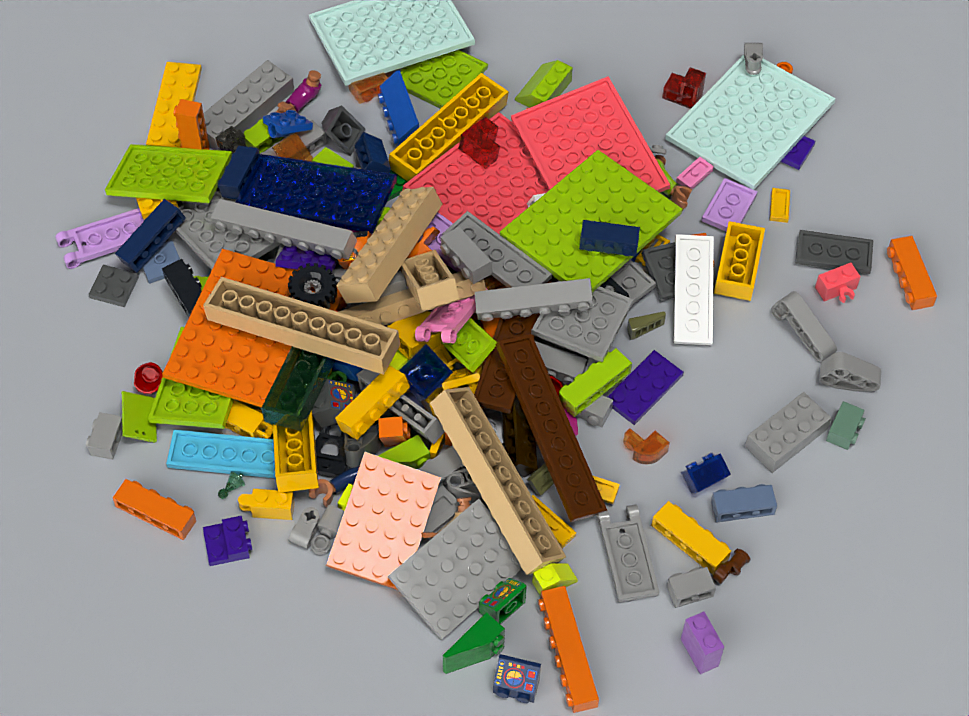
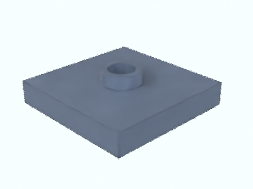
[143,240,180,284]

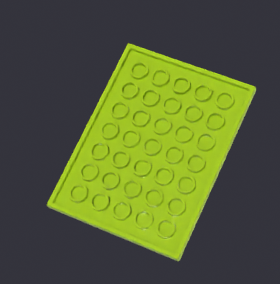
[500,150,683,293]

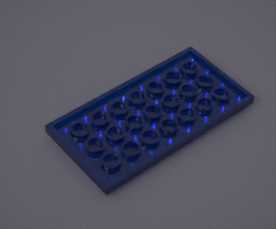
[235,154,397,233]

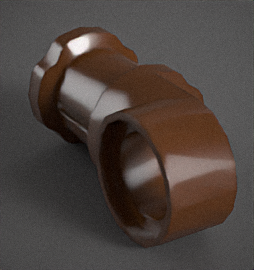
[712,548,751,584]

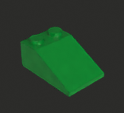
[443,612,505,674]

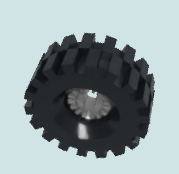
[288,263,337,309]

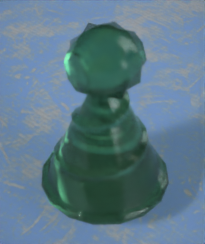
[218,472,245,499]

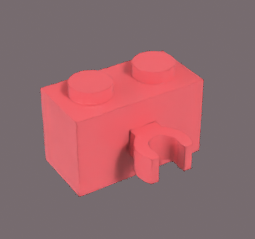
[815,263,861,303]

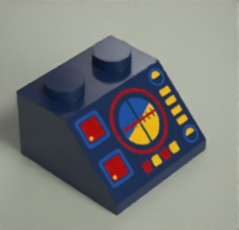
[493,654,541,703]

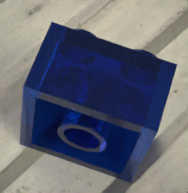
[397,344,453,401]

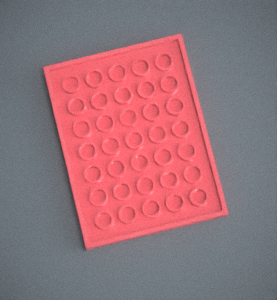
[511,76,670,193]
[402,112,549,235]

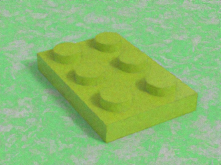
[441,317,497,373]

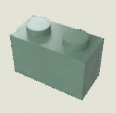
[826,401,866,450]

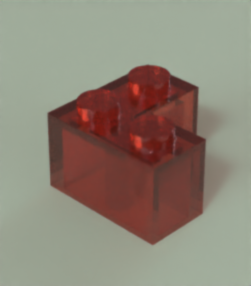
[662,67,706,109]
[458,117,500,169]

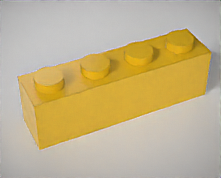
[335,366,410,440]
[651,501,731,575]

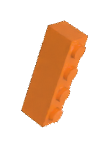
[173,99,210,150]
[887,236,937,310]
[113,479,196,540]

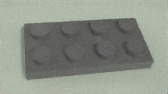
[796,230,873,274]

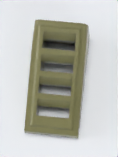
[627,311,666,340]

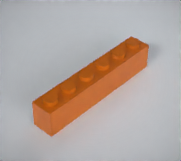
[538,586,599,713]

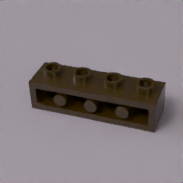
[502,395,538,477]

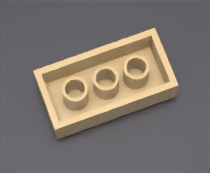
[401,250,459,310]

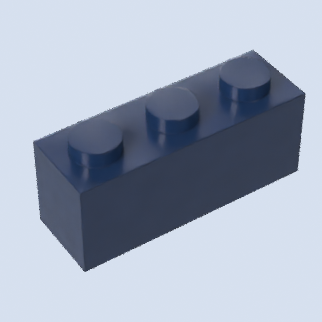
[355,132,391,182]
[218,146,262,200]
[579,220,640,257]

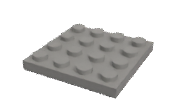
[531,280,633,362]

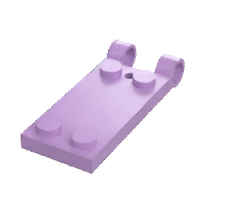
[55,208,145,269]

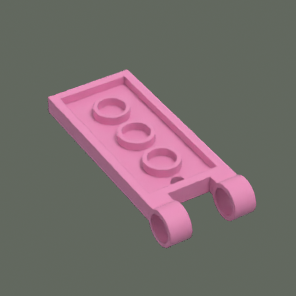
[415,288,488,344]

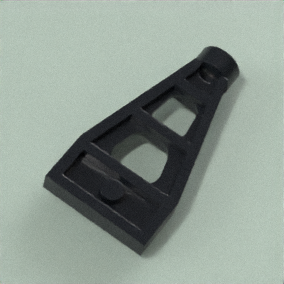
[315,423,347,477]

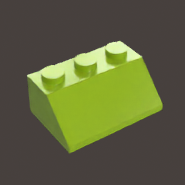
[515,60,573,108]

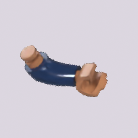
[309,466,360,507]

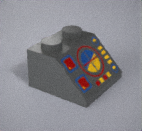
[310,379,356,428]

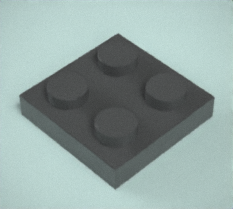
[89,264,139,307]

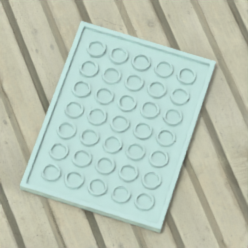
[309,0,475,86]
[665,55,835,190]

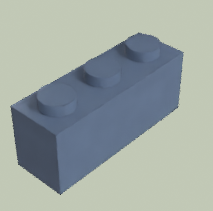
[711,484,777,523]

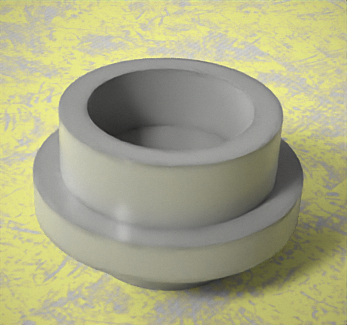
[311,535,331,555]

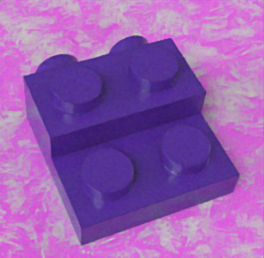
[203,515,252,566]

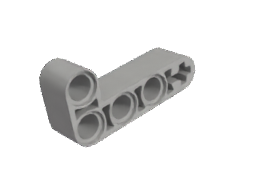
[771,291,837,362]

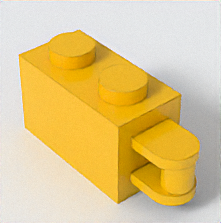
[225,400,273,439]
[238,489,295,520]

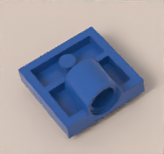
[263,110,313,138]

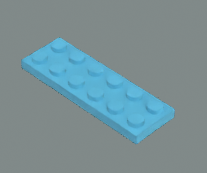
[166,430,276,479]

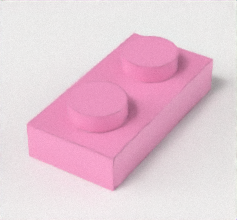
[676,157,714,189]

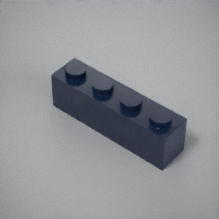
[115,199,186,273]

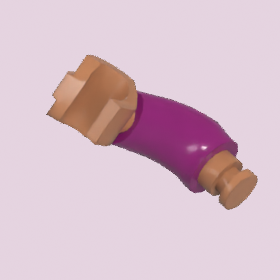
[276,70,321,113]

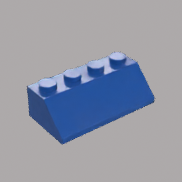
[378,70,419,146]

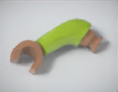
[654,155,692,211]

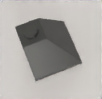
[322,105,366,155]

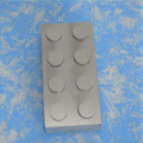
[745,392,831,473]

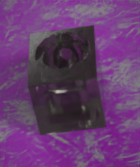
[215,126,246,154]

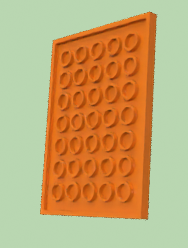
[162,249,316,411]

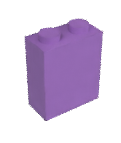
[681,611,724,675]

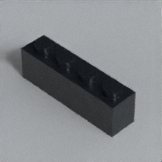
[162,259,202,318]

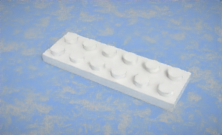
[674,234,714,345]

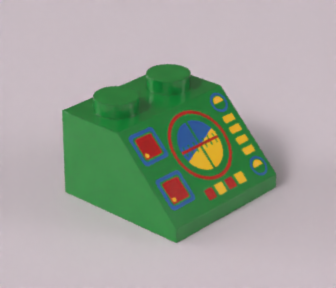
[479,578,527,624]

